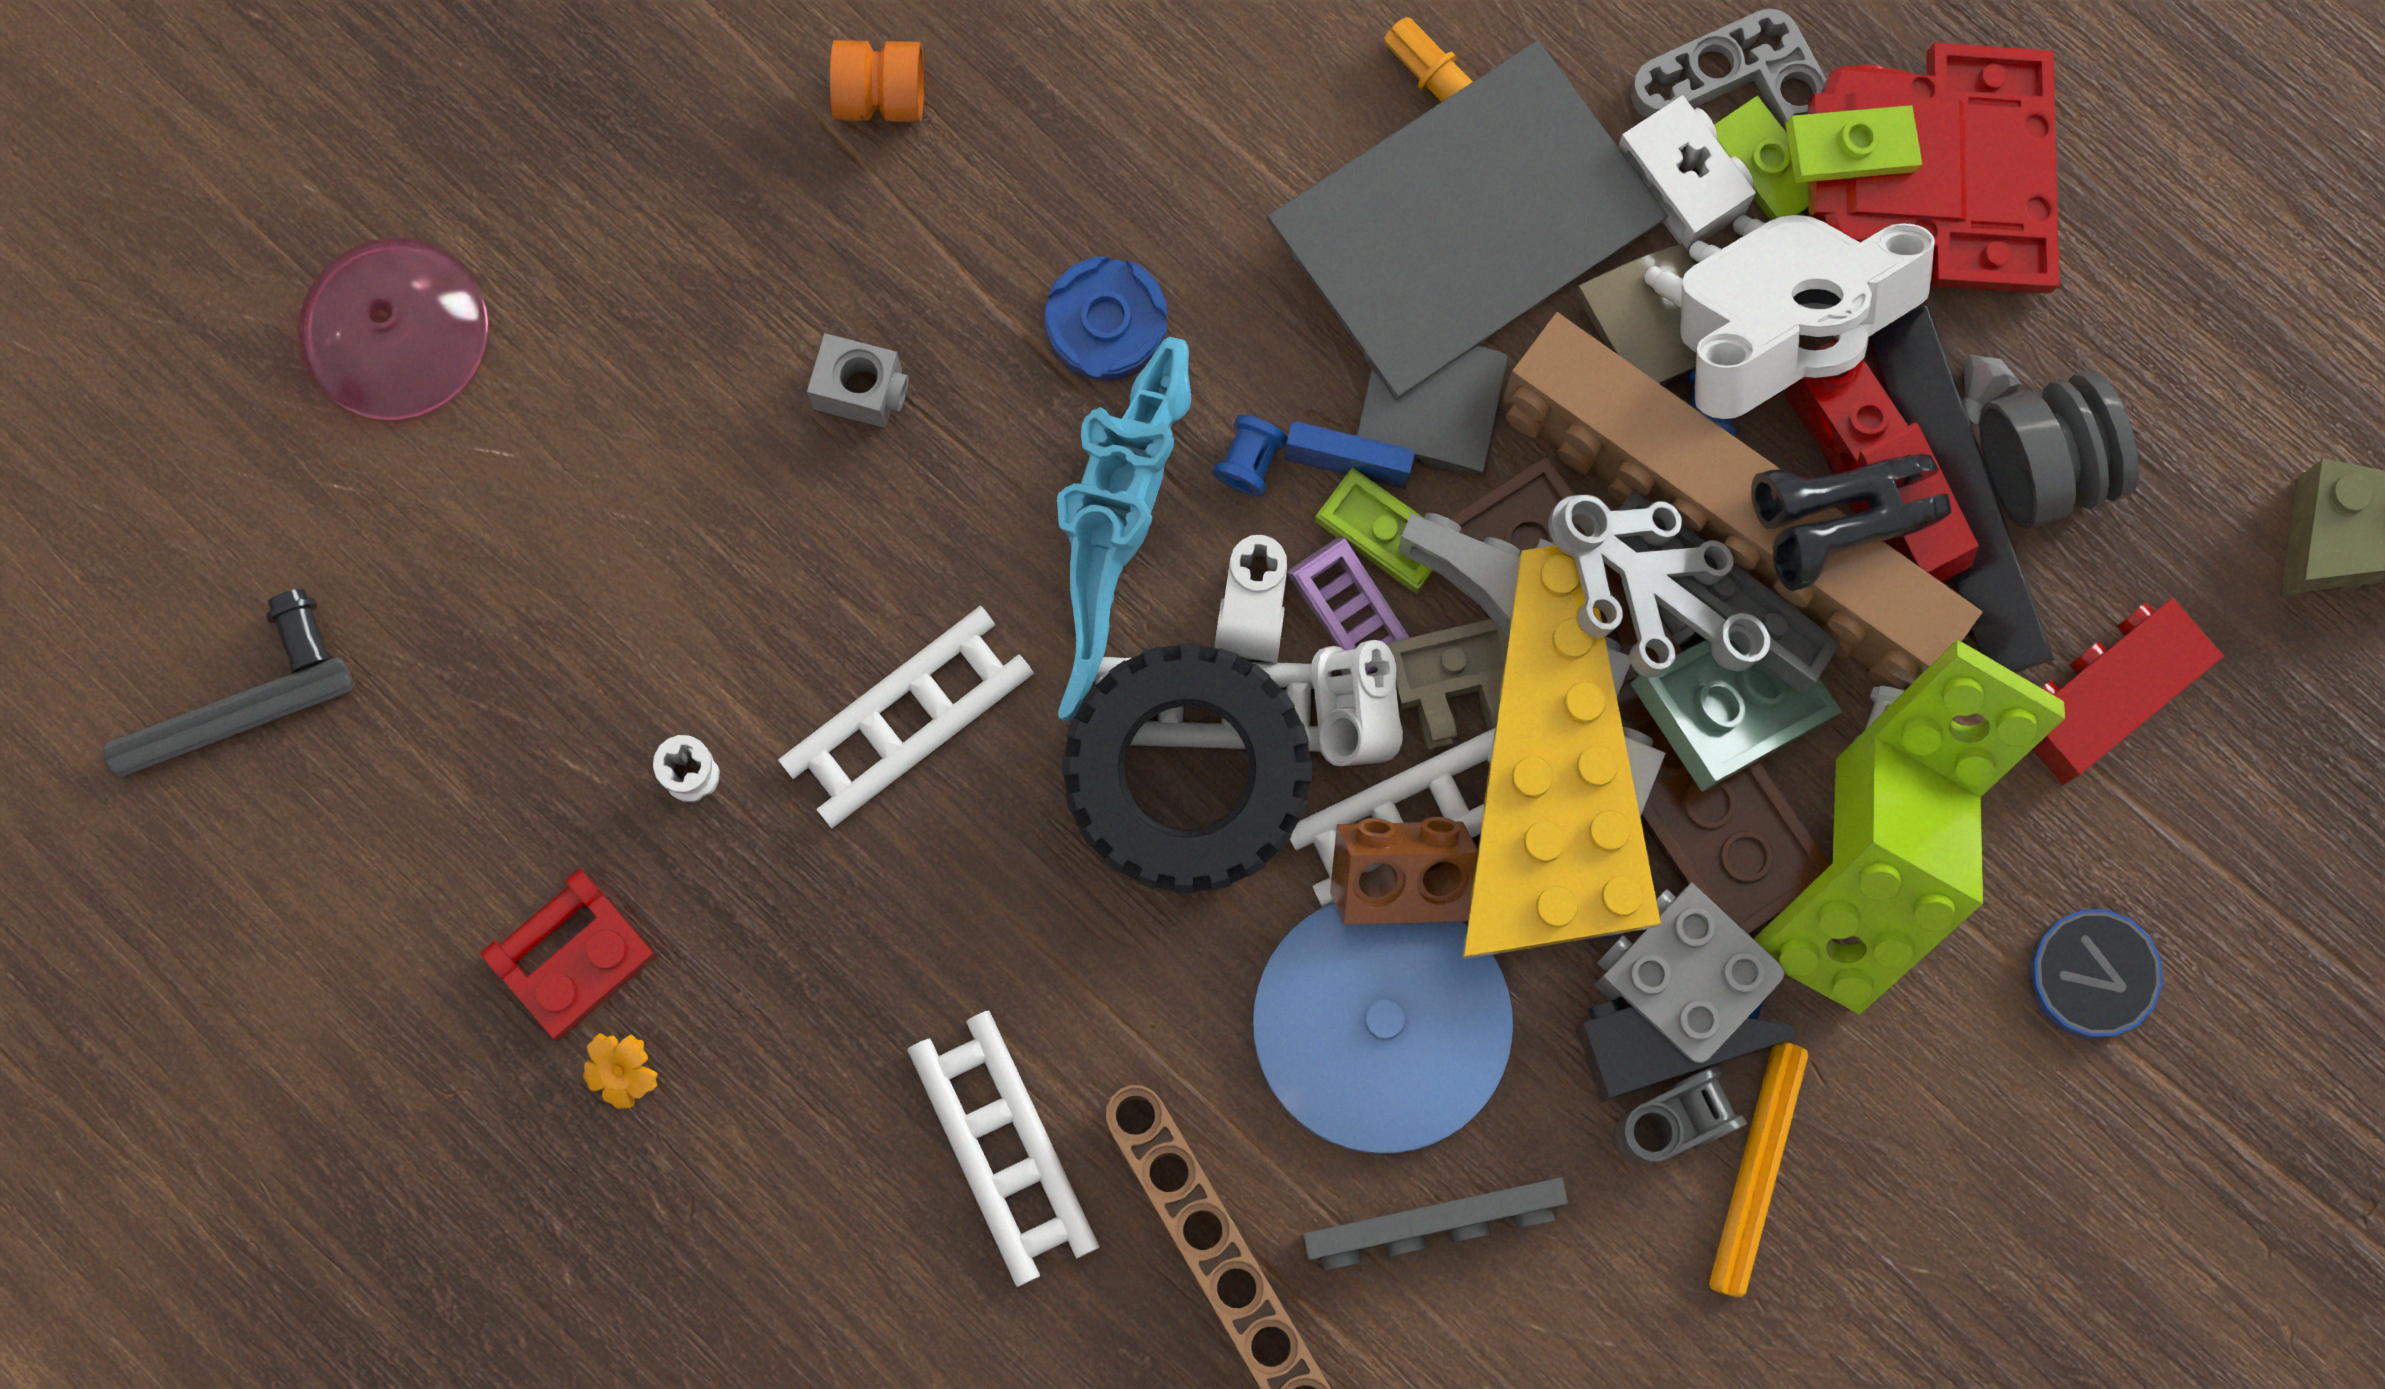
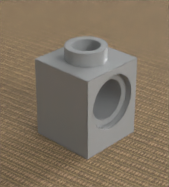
[807,333,909,428]

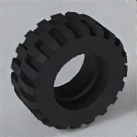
[1062,643,1312,893]

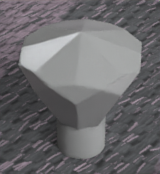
[1963,354,2022,425]

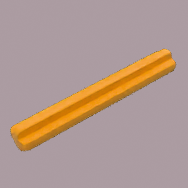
[1709,1042,1809,1298]

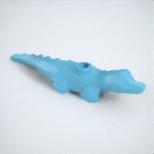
[1057,337,1191,722]

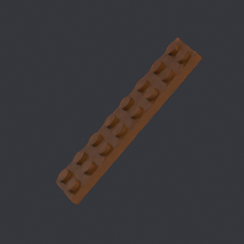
[1448,456,1831,934]

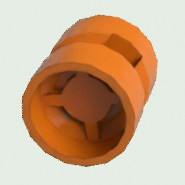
[830,40,924,122]

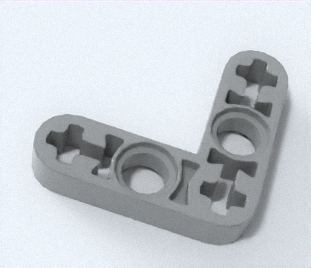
[1631,8,1826,132]

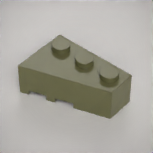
[2280,458,2385,597]

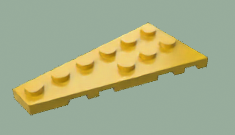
[1462,545,1661,959]

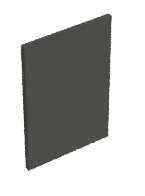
[1266,40,1668,400]

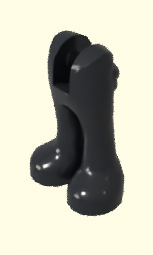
[1751,454,1952,591]

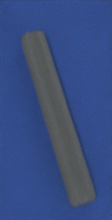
[103,657,353,777]

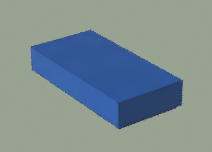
[1284,421,1415,489]

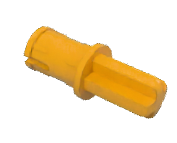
[1384,17,1473,102]

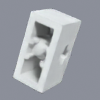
[1618,95,1756,252]

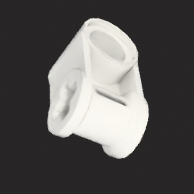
[1215,535,1287,663]
[1311,640,1403,766]

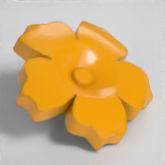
[583,1033,658,1109]

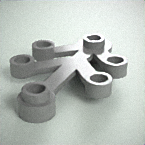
[1548,495,1770,678]

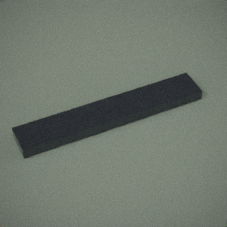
[1870,305,2055,673]

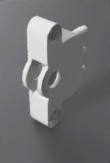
[1644,214,1935,419]

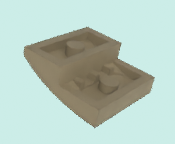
[1576,244,1696,386]

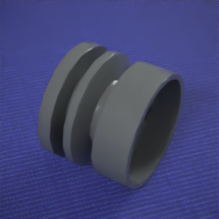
[1979,370,2139,529]

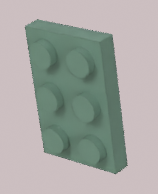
[1630,640,1842,792]

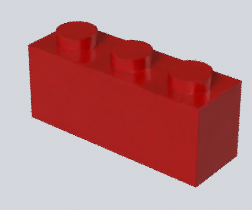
[2032,598,2224,785]

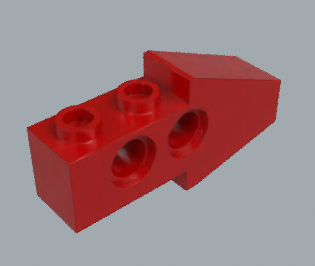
[1785,339,1979,582]

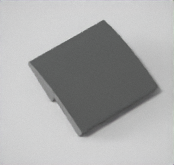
[1357,345,1509,476]

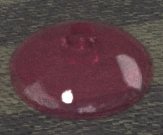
[298,238,488,420]

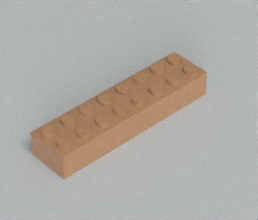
[1500,312,1983,691]

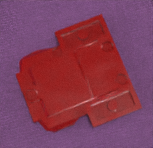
[1808,42,2059,294]

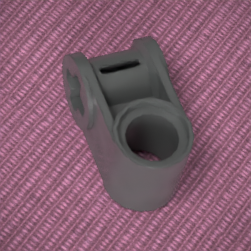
[1613,1065,1747,1167]

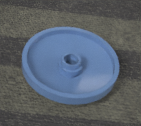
[1253,903,1513,1155]

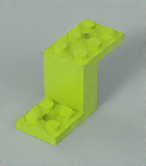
[1754,640,2065,1015]

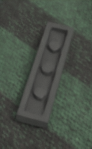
[1618,489,1841,695]
[1301,1177,1568,1271]

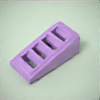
[1286,538,1410,674]

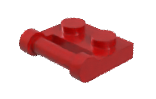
[480,868,657,1041]

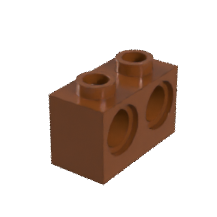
[1330,817,1478,925]

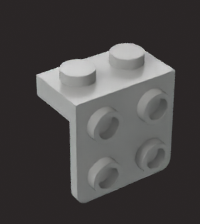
[1594,882,1784,1063]

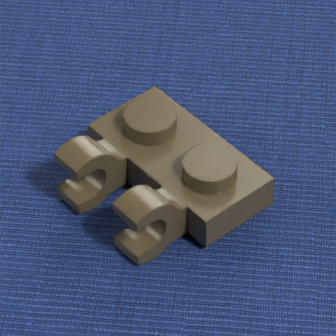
[1386,619,1508,751]

